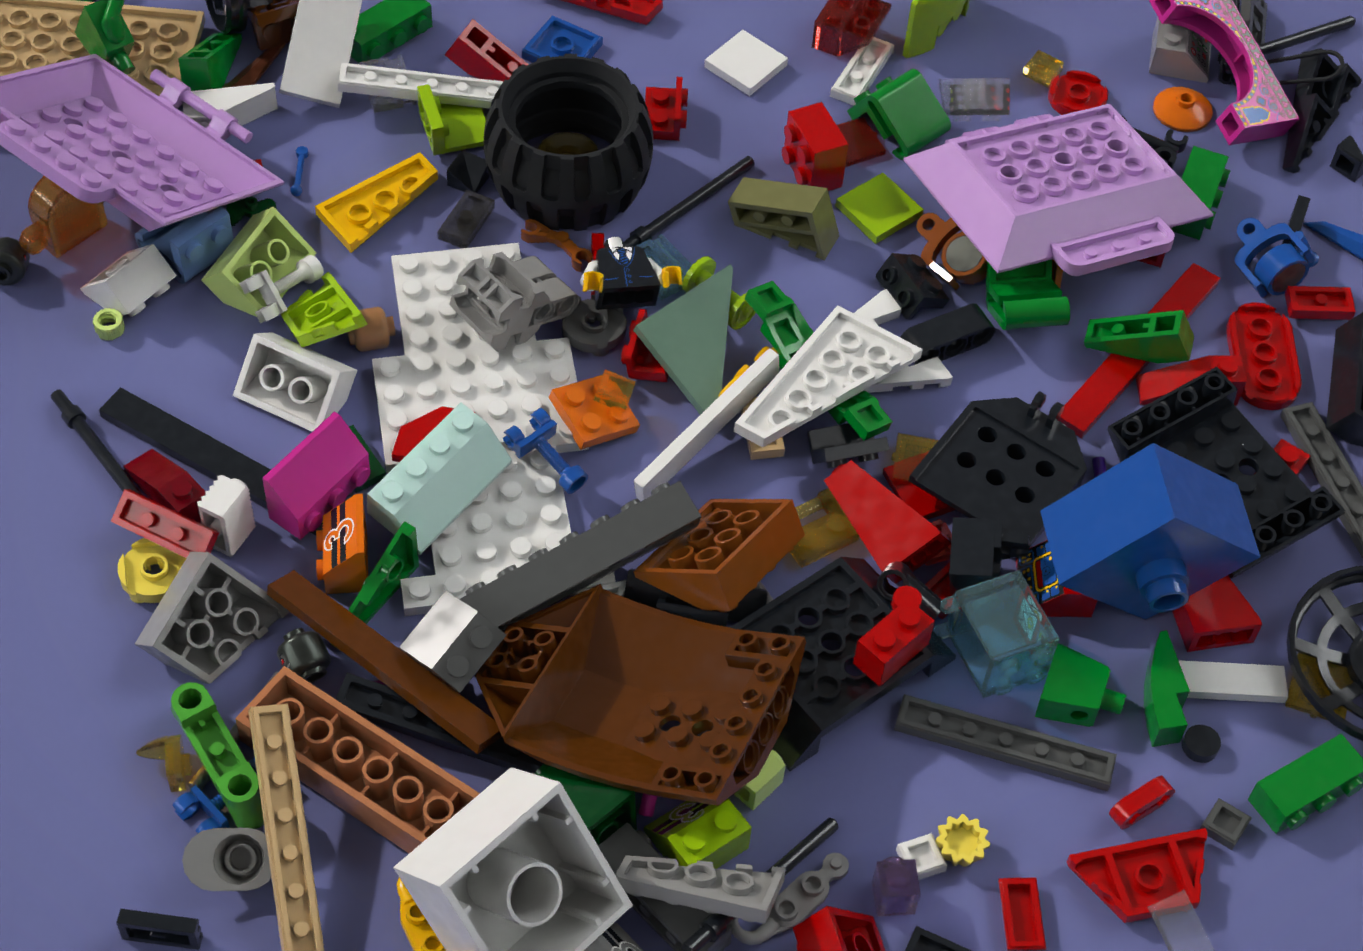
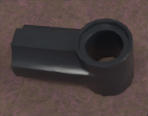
[877,562,947,620]

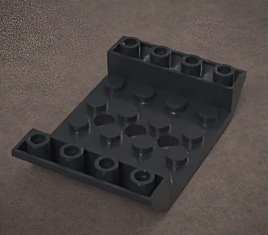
[1107,367,1346,579]
[730,557,956,771]

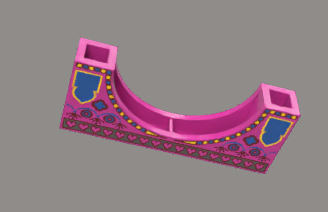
[1149,0,1299,145]

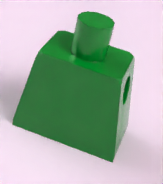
[1034,643,1126,727]

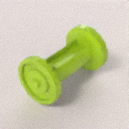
[682,256,756,330]

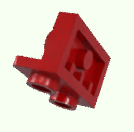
[645,77,688,141]

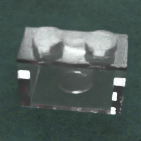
[939,78,1010,121]

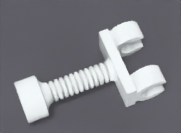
[239,255,324,323]

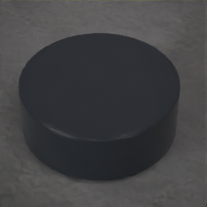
[1182,725,1221,763]

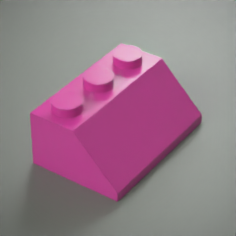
[262,411,371,540]

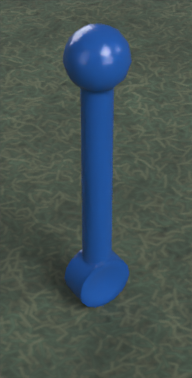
[290,146,309,197]

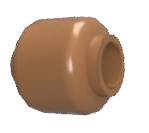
[348,307,396,352]

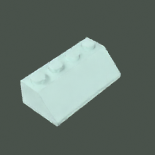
[367,402,512,555]

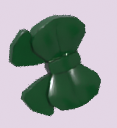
[226,197,277,226]

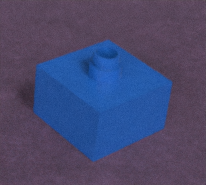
[1040,443,1260,620]

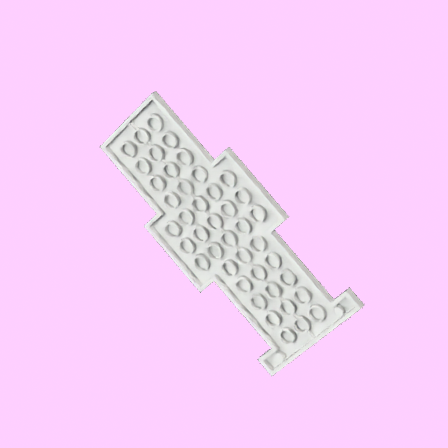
[372,243,616,616]

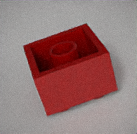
[781,102,849,191]

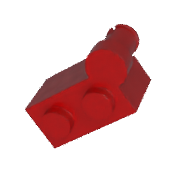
[853,585,935,686]

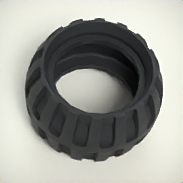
[484,54,653,231]

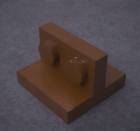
[248,0,299,51]

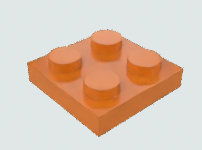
[549,373,640,450]

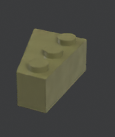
[728,177,840,261]

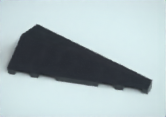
[1283,48,1362,173]

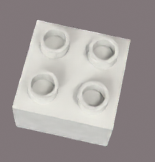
[393,767,633,951]

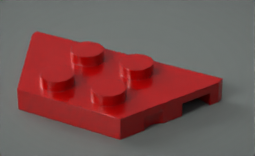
[1066,828,1208,923]

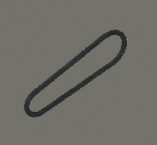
[1231,50,1345,86]

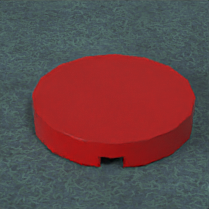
[1048,70,1108,115]

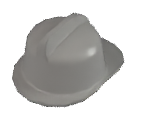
[182,828,271,891]

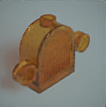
[19,176,108,258]

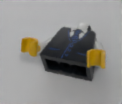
[580,237,682,310]

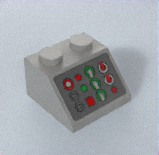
[1149,17,1211,83]

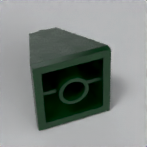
[535,764,637,845]

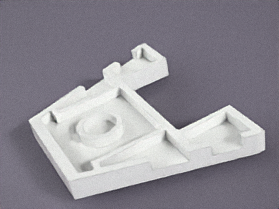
[854,289,953,393]

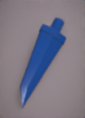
[1303,221,1363,261]

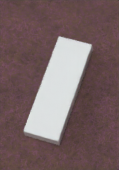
[830,35,894,106]
[1178,660,1288,703]

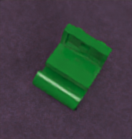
[847,69,951,160]
[986,259,1070,330]

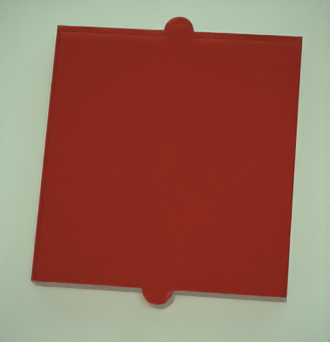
[837,117,886,167]

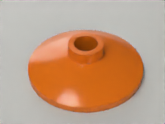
[1153,87,1213,132]

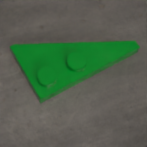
[330,521,419,651]

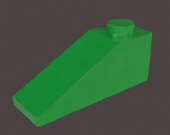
[178,33,242,91]
[1084,310,1194,364]

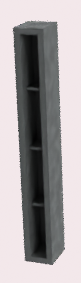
[460,481,701,632]

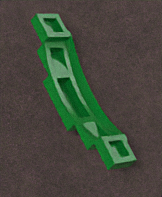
[744,281,893,441]

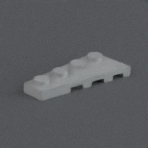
[615,855,786,924]

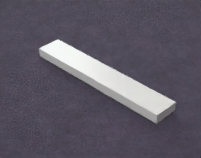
[338,63,504,109]
[634,348,779,501]

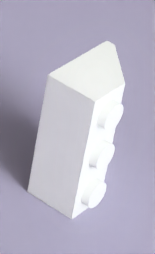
[233,332,357,432]

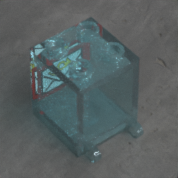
[933,570,1060,698]

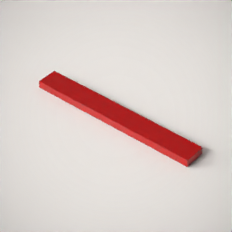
[1058,262,1220,439]

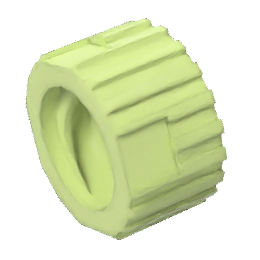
[93,308,125,340]

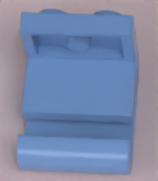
[135,207,234,284]

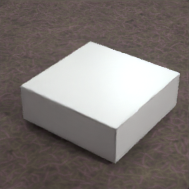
[896,833,947,883]

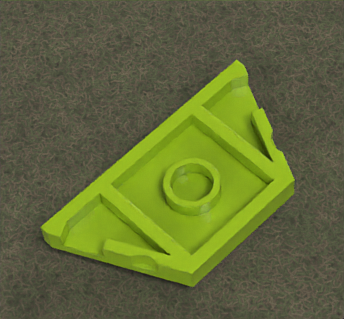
[280,272,367,348]

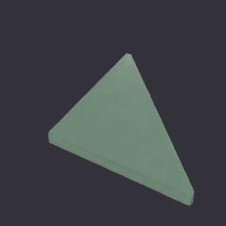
[633,264,733,415]

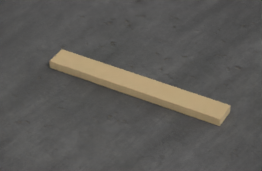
[248,704,324,951]

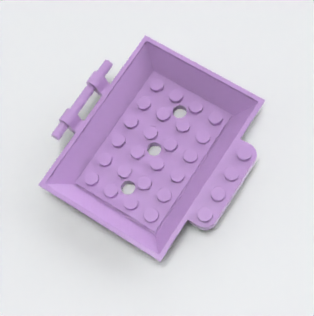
[0,54,284,231]
[904,104,1213,276]

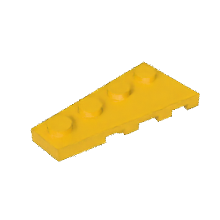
[315,152,438,253]

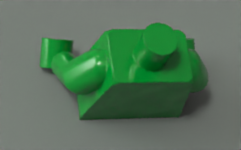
[75,0,135,75]

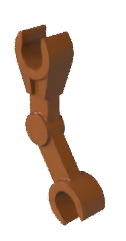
[521,219,592,272]

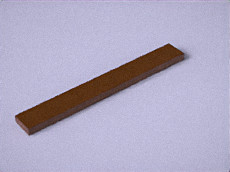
[267,570,502,754]

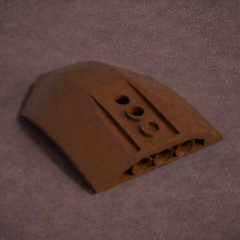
[475,584,806,806]

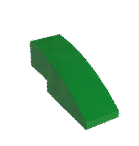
[1143,630,1190,747]

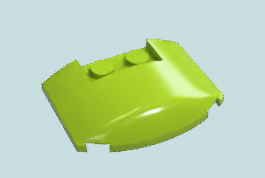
[902,0,970,58]

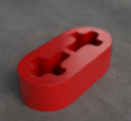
[1109,775,1175,829]

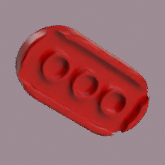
[1226,302,1302,410]

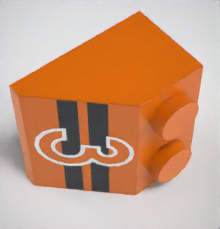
[316,493,368,594]

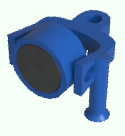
[1234,218,1319,298]

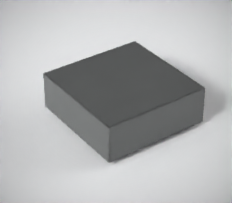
[1200,798,1252,850]

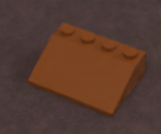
[633,499,805,612]

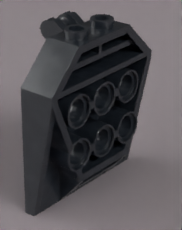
[908,391,1087,548]

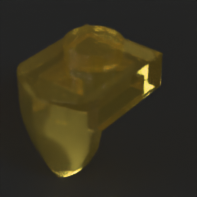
[136,734,192,792]

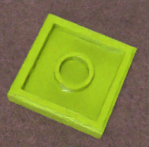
[835,172,924,244]

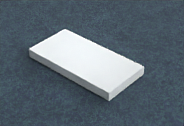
[279,0,362,108]

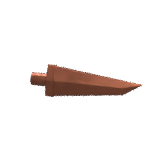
[222,43,286,88]

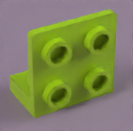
[417,84,486,156]

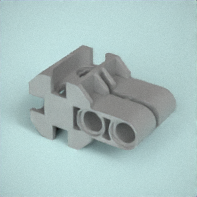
[449,252,580,351]

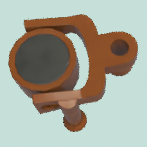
[917,213,987,290]

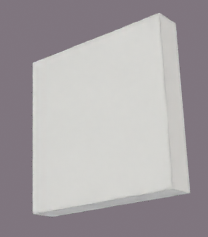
[704,30,788,96]

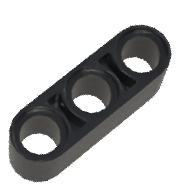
[900,303,996,365]

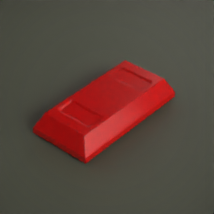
[998,878,1046,951]

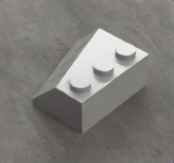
[135,552,289,684]

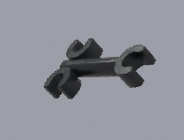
[1121,115,1188,169]

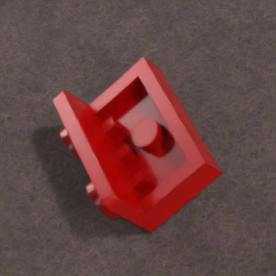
[621,309,669,382]

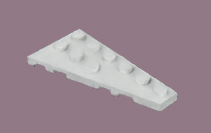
[734,305,923,448]

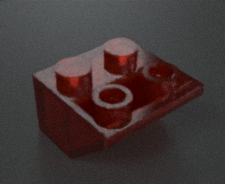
[812,0,892,57]

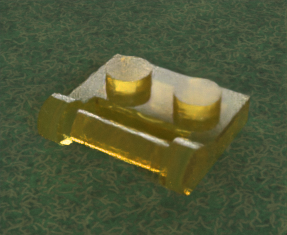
[790,488,859,568]

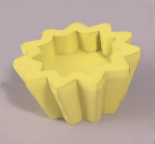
[936,814,990,867]

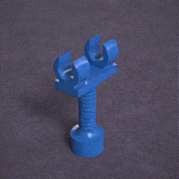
[503,408,588,494]
[172,756,257,833]

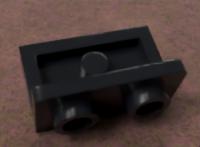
[876,253,950,319]
[807,423,889,468]

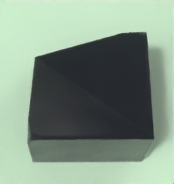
[1330,135,1363,182]
[447,150,490,196]

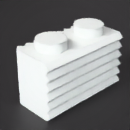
[197,475,256,557]

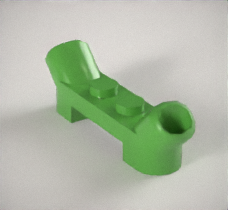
[170,682,264,829]

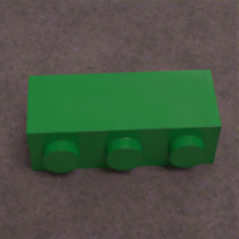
[351,0,433,65]
[1171,146,1231,240]
[1248,733,1363,834]

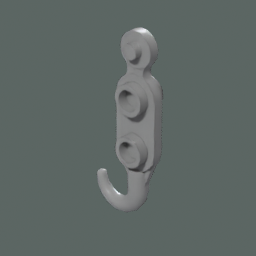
[731,853,849,945]

